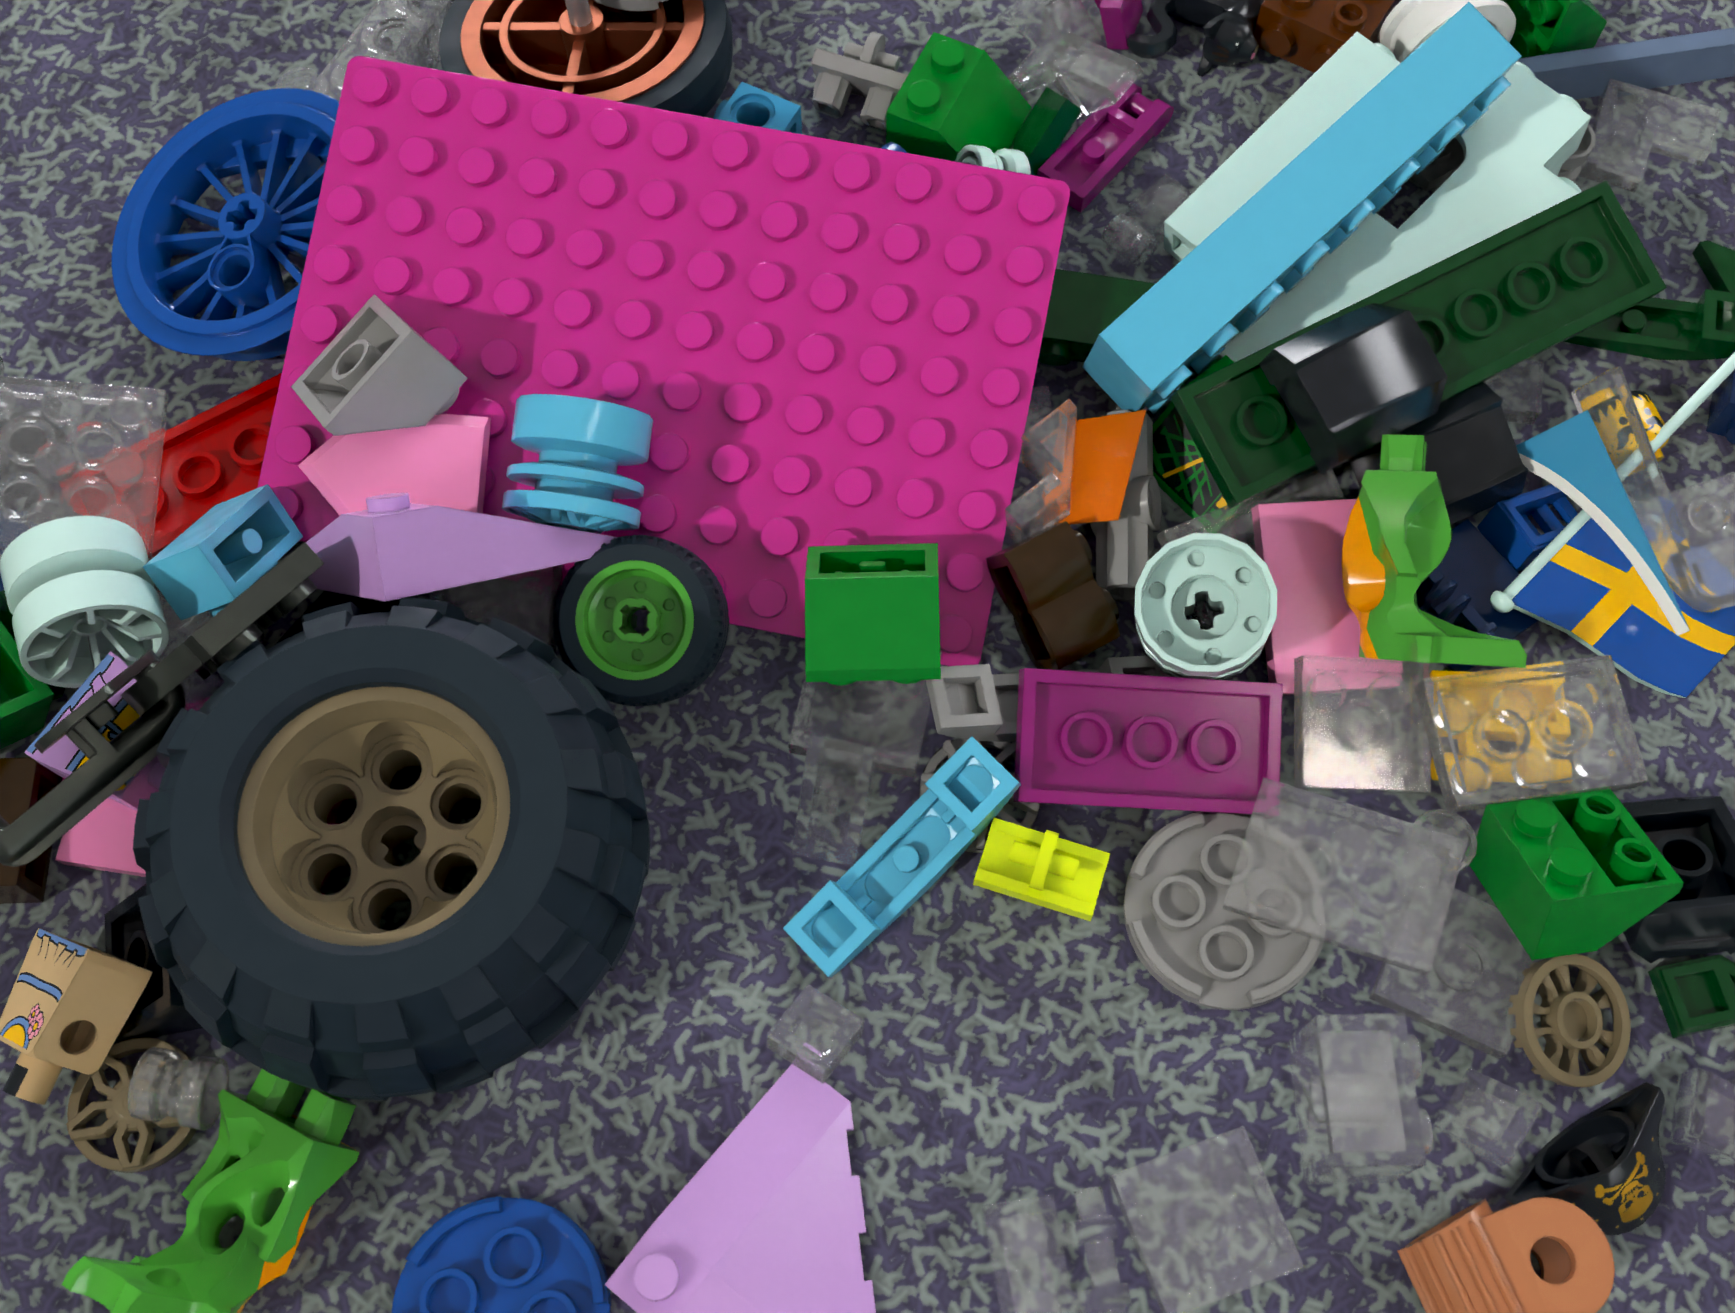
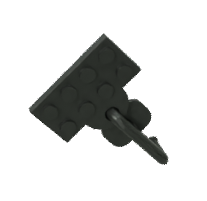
[0,542,324,867]

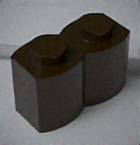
[986,521,1120,670]

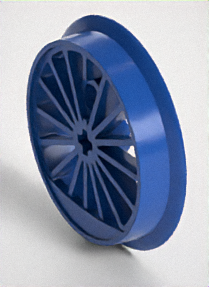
[112,88,339,361]

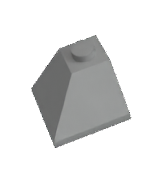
[291,294,468,436]

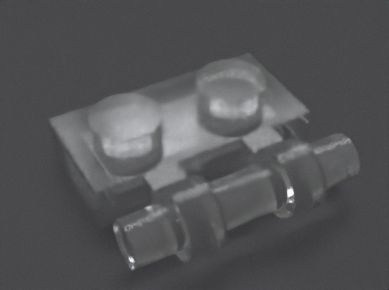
[982,1187,1132,1313]

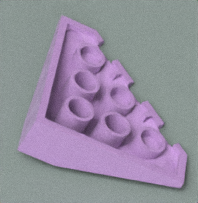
[306,493,617,602]
[605,1059,876,1313]

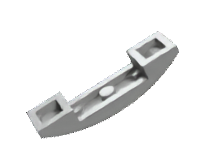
[926,656,1171,742]

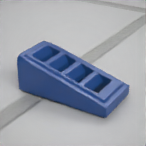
[1477,484,1578,572]

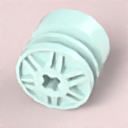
[1134,533,1277,680]

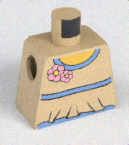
[0,928,153,1105]

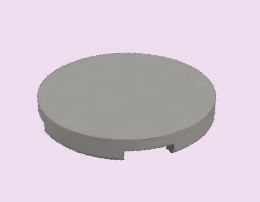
[1123,812,1326,1010]

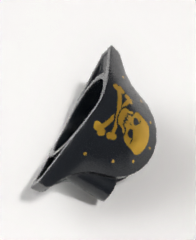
[1504,1082,1665,1235]

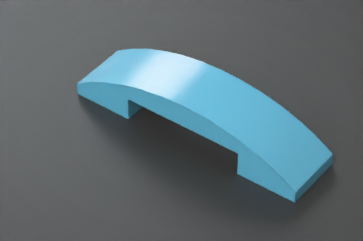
[783,736,1021,977]

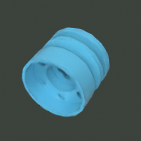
[502,394,653,534]

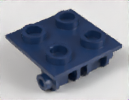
[1416,519,1539,672]

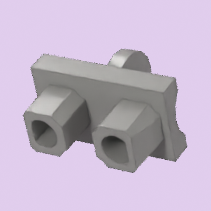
[811,31,908,130]

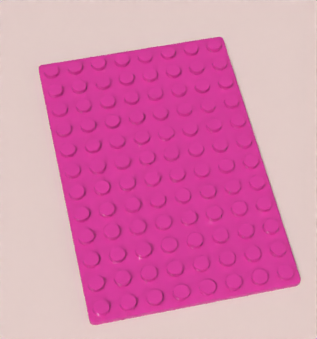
[257,56,1070,666]

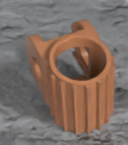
[1398,1197,1615,1313]

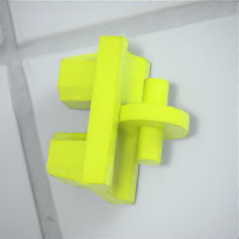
[973,818,1110,921]

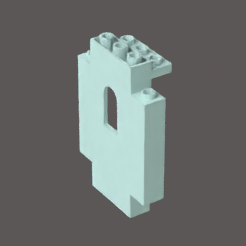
[1164,17,1591,369]

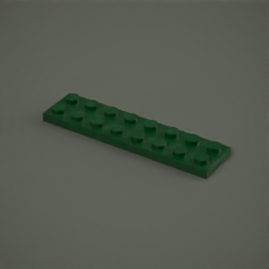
[1171,180,1667,509]

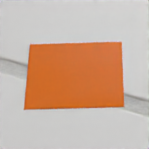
[1037,409,1146,527]

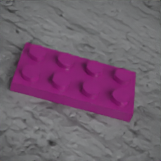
[1013,668,1283,815]

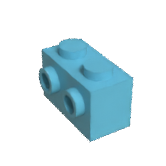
[143,484,303,620]

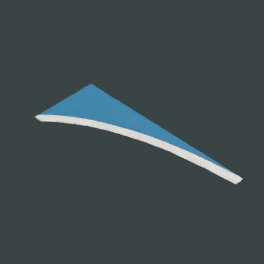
[1516,410,1690,636]

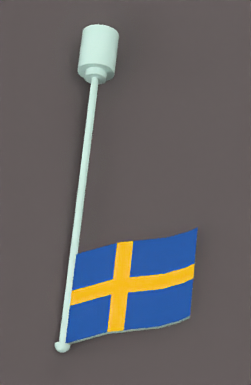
[1490,352,1735,698]

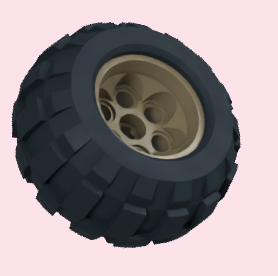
[133,598,650,1101]

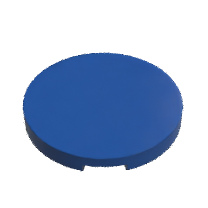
[392,1196,611,1313]

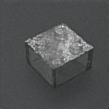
[1287,1013,1433,1186]

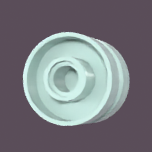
[0,516,169,688]

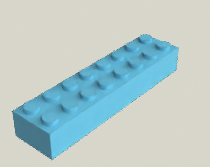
[1082,2,1521,414]

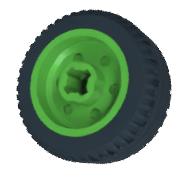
[553,535,729,706]

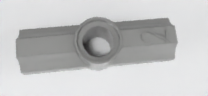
[1090,409,1162,602]

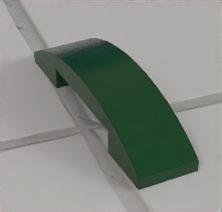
[1564,289,1735,360]

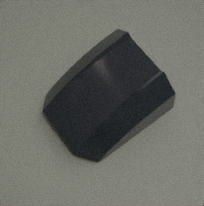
[1259,303,1448,474]
[1350,381,1528,524]
[1622,796,1735,963]

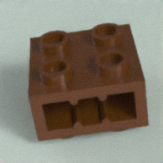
[1254,0,1401,73]

